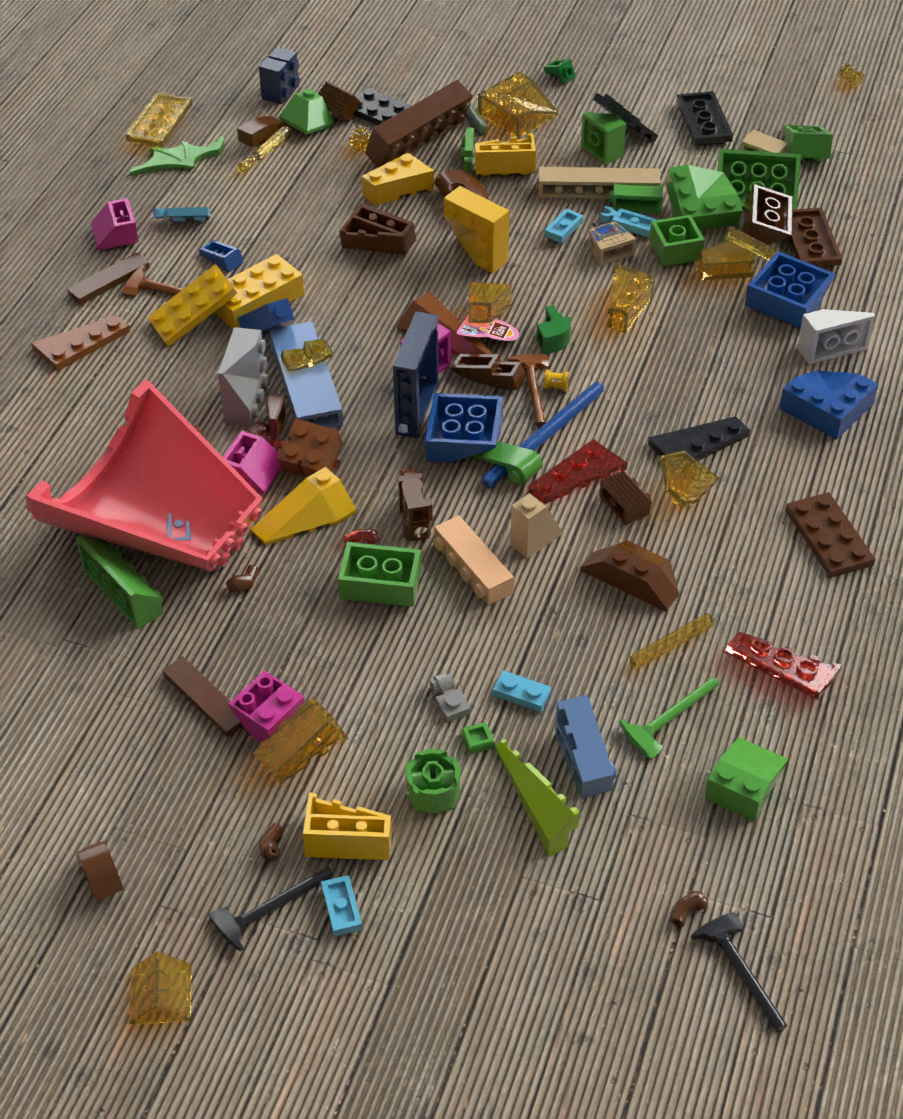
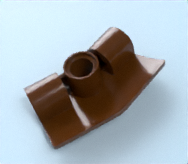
[434,169,489,200]

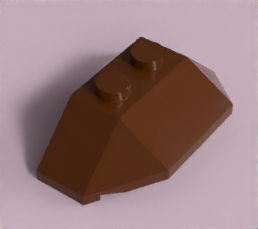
[580,540,679,612]

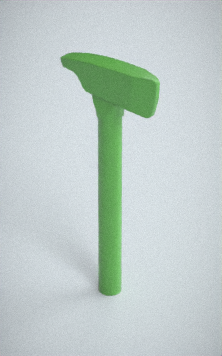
[619,677,719,760]

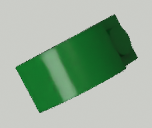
[536,305,571,355]

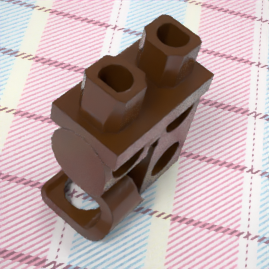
[397,468,433,541]

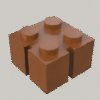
[277,418,343,478]

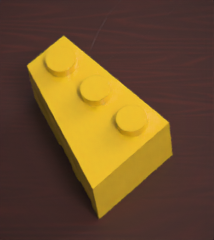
[475,133,536,176]
[362,153,434,205]

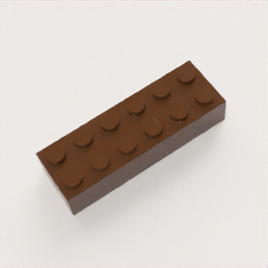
[365,80,473,168]

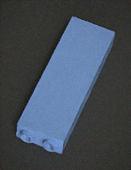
[269,322,343,428]

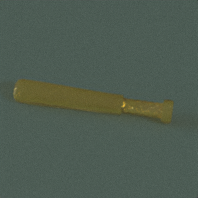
[237,126,291,173]

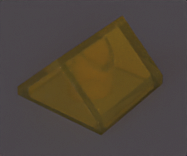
[129,951,192,1025]

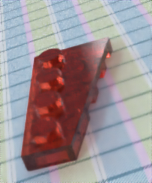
[528,439,628,504]
[725,632,842,700]

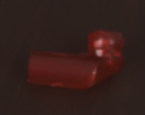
[343,529,380,545]

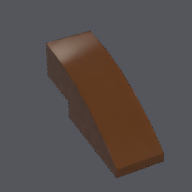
[237,116,291,148]
[451,354,526,390]

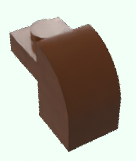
[76,841,124,901]

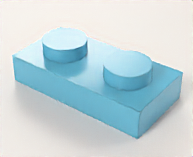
[544,209,583,243]
[493,670,551,712]
[321,875,363,937]

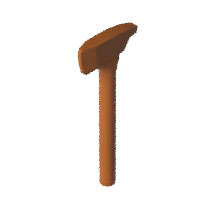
[122,265,183,296]
[507,354,549,428]

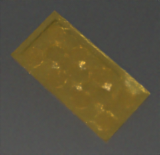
[125,92,193,147]

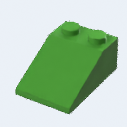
[782,124,833,162]
[704,737,788,821]

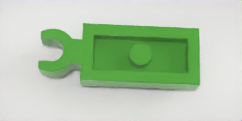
[461,127,474,173]

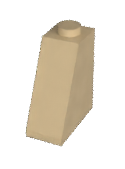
[510,493,562,559]

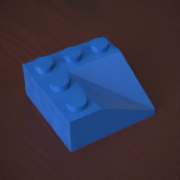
[745,251,836,328]
[779,370,879,440]
[425,393,503,462]

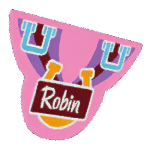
[456,305,519,341]

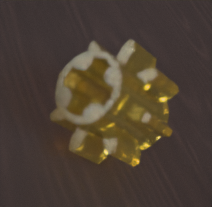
[349,126,371,151]

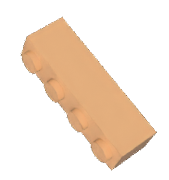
[433,515,514,606]

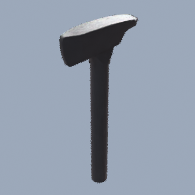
[208,867,334,952]
[690,912,787,1032]

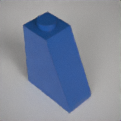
[237,298,294,334]

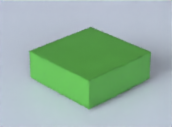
[461,722,495,755]

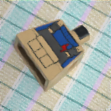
[588,221,636,266]

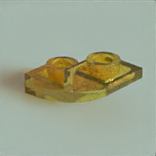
[281,339,333,371]

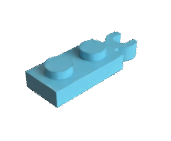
[600,206,658,237]
[153,207,211,222]

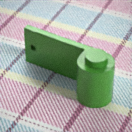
[471,441,543,485]

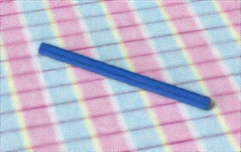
[482,381,604,488]

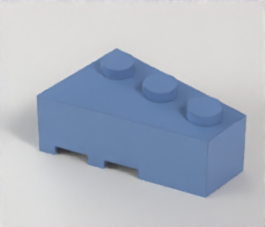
[555,694,617,798]

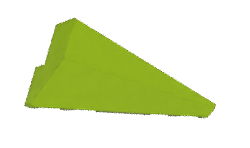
[495,739,580,857]

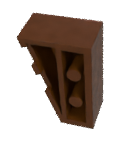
[339,203,416,254]

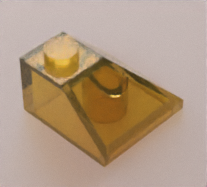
[660,450,719,507]

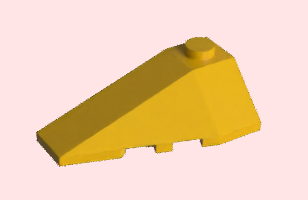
[250,467,357,546]

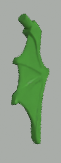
[129,136,225,176]

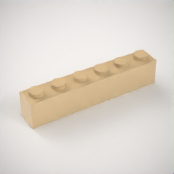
[538,167,661,199]

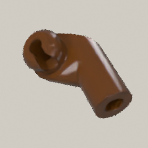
[226,565,259,592]
[258,823,284,862]
[671,891,708,927]

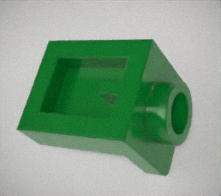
[543,59,576,84]

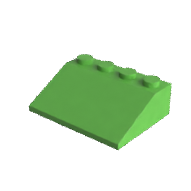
[717,149,801,209]

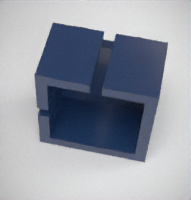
[258,47,300,104]

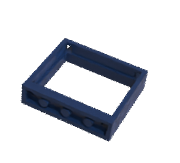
[393,312,439,438]

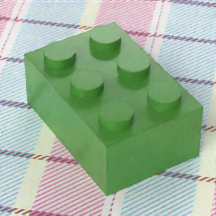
[338,542,421,607]

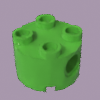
[405,749,461,813]

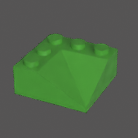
[665,165,743,230]

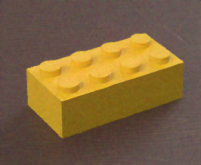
[213,254,304,329]

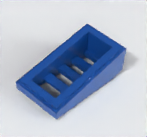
[198,240,243,272]

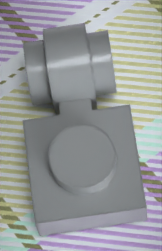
[429,673,471,723]

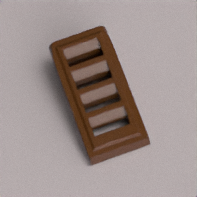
[266,395,286,439]

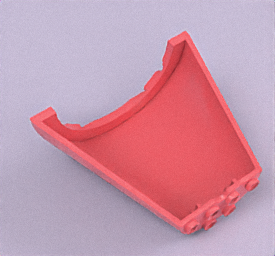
[26,379,263,571]

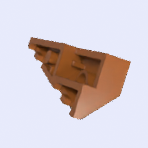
[397,292,492,356]

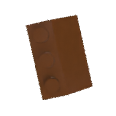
[742,184,792,247]

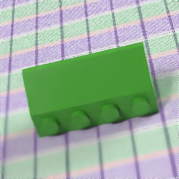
[76,535,163,629]

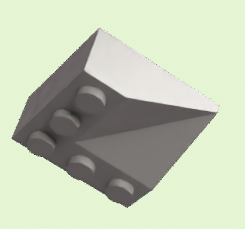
[218,327,269,427]

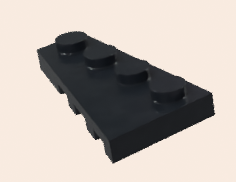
[593,93,659,142]
[648,416,750,471]

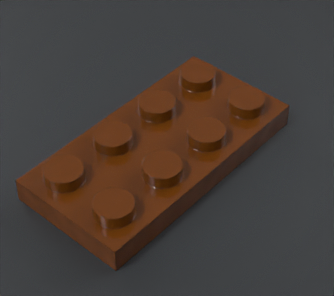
[789,207,843,267]
[785,492,876,578]

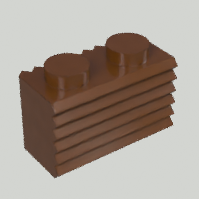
[318,81,361,122]
[599,470,652,525]

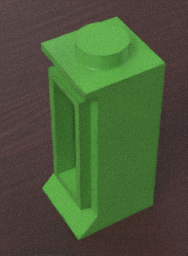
[609,183,663,214]

